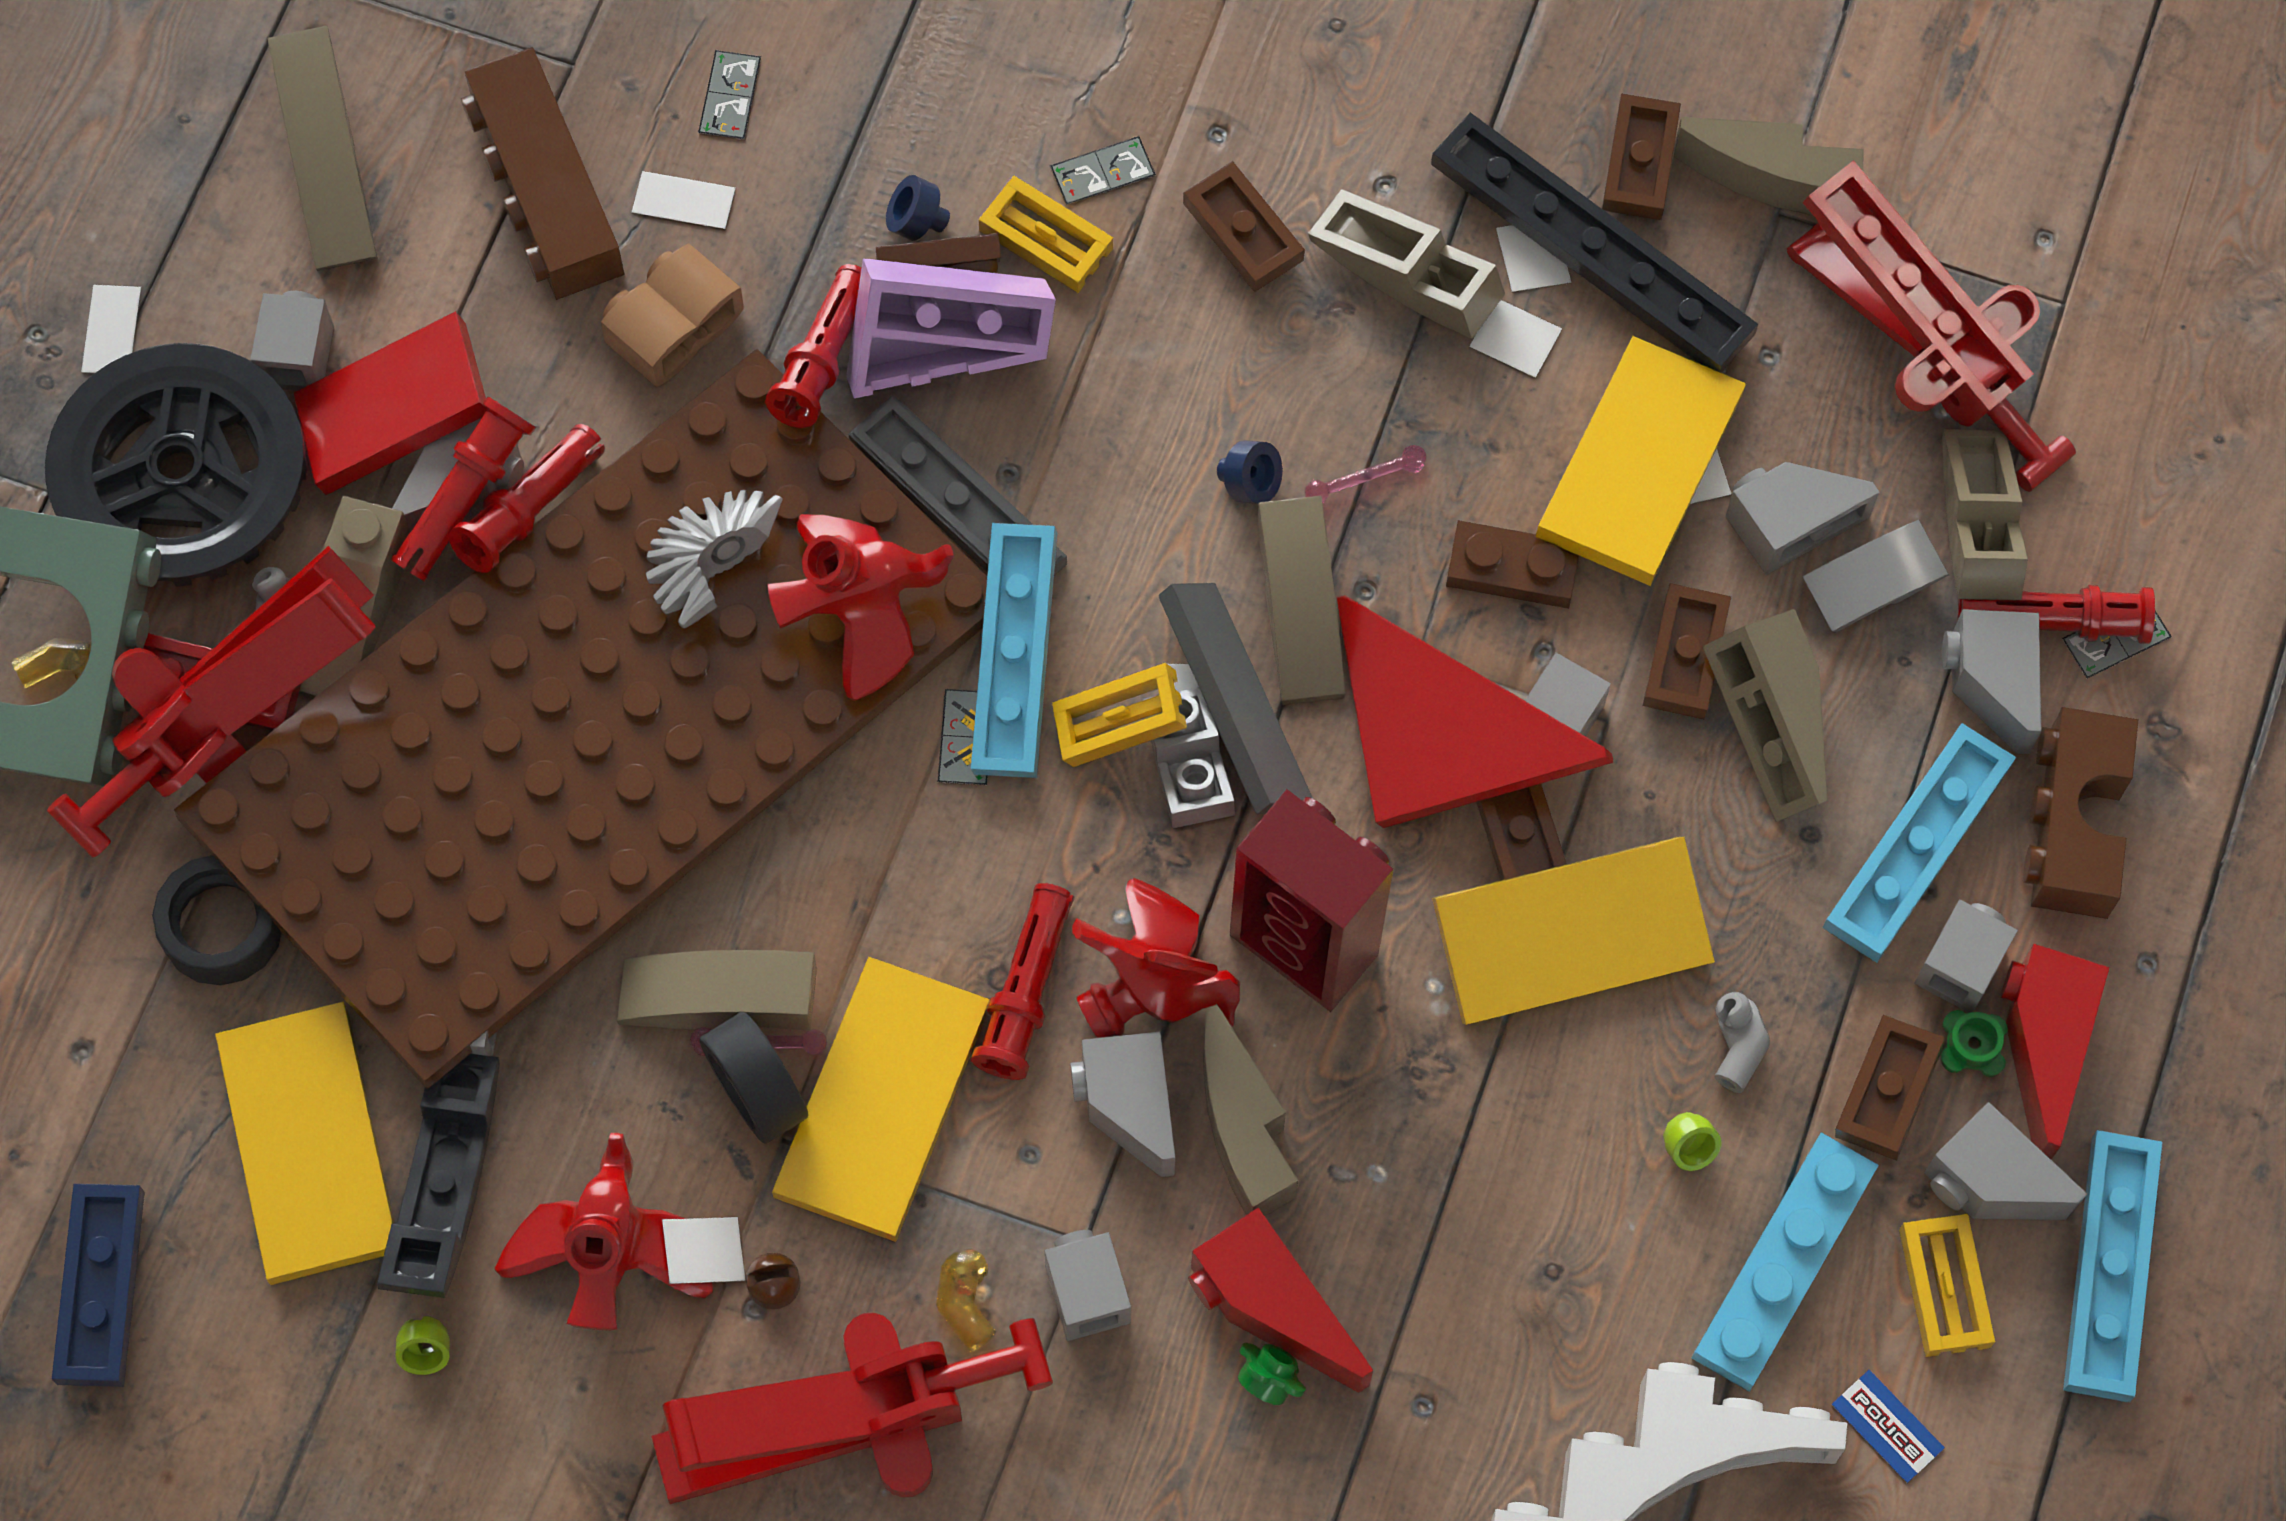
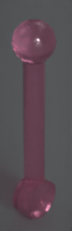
[1304,445,1426,503]
[690,1027,827,1056]

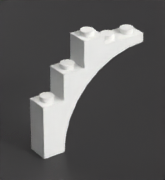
[1491,1362,1847,1521]

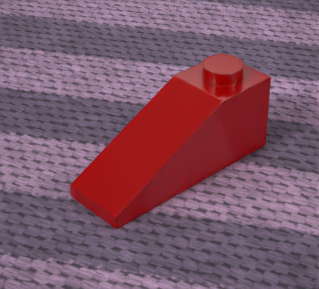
[2001,944,2110,1160]
[1188,1208,1373,1393]

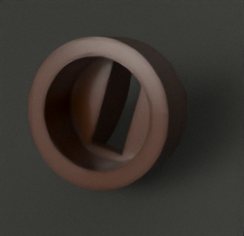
[746,1253,800,1309]

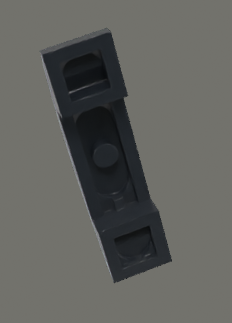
[377,1054,500,1298]

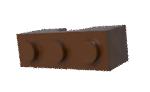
[2023,707,2139,919]

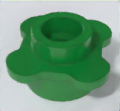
[1940,1010,2008,1077]
[1238,1343,1306,1405]

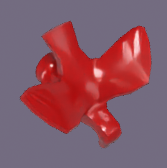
[767,514,954,701]
[1072,878,1240,1038]
[494,1133,713,1331]

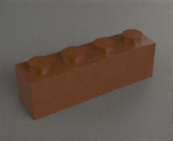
[461,47,625,300]

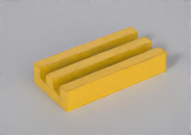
[979,176,1113,293]
[1052,663,1187,767]
[1899,1214,1995,1357]

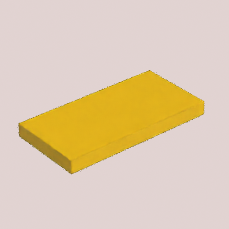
[1535,336,1746,586]
[1432,837,1715,1025]
[772,956,990,1242]
[215,1001,394,1285]

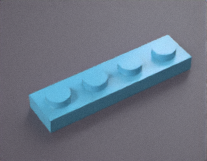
[971,523,1058,778]
[1823,723,2016,963]
[2063,1130,2162,1403]
[1692,1132,1879,1392]

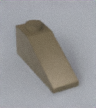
[299,496,410,699]
[1703,609,1827,822]

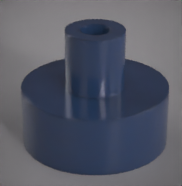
[886,175,950,241]
[1217,440,1283,504]

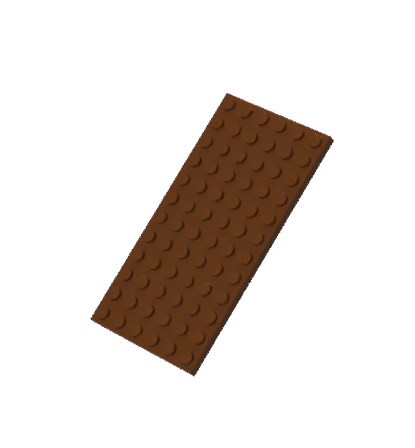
[174,349,987,1089]

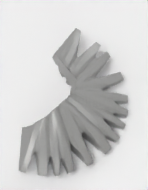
[646,490,783,628]

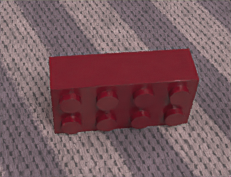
[1230,789,1394,1012]

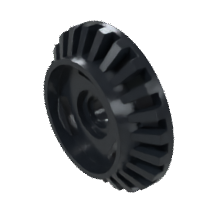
[45,343,307,587]

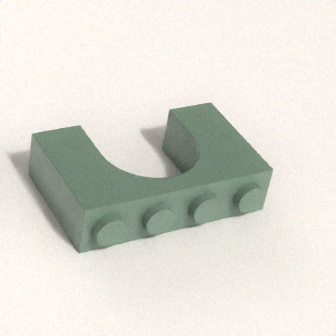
[0,506,161,787]

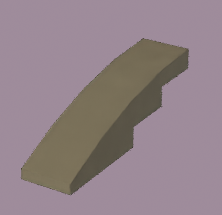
[267,26,378,271]

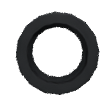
[152,855,282,986]
[700,1012,808,1144]

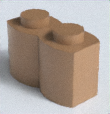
[601,243,744,387]

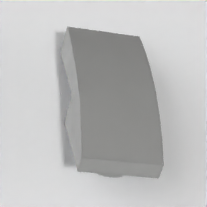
[1803,519,1949,633]
[1143,687,1235,828]

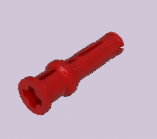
[765,264,862,428]
[390,396,536,582]
[449,424,605,573]
[1958,585,2155,644]
[971,883,1074,1080]

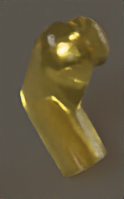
[10,637,91,688]
[936,1249,996,1352]

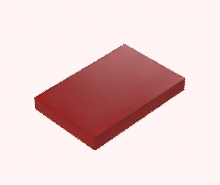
[294,311,486,495]

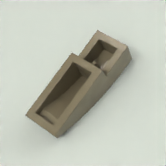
[1674,117,1864,216]
[1308,189,1505,339]
[1942,429,2028,600]
[1257,496,1345,705]
[617,950,817,1031]
[1203,1004,1298,1216]

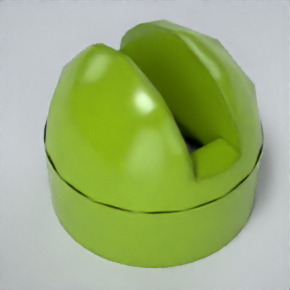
[1663,1112,1722,1171]
[395,1316,450,1375]

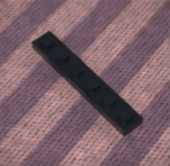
[1431,112,1758,373]

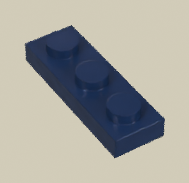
[52,1183,145,1387]

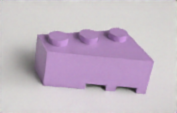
[846,258,1056,399]

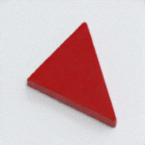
[1337,595,1614,828]

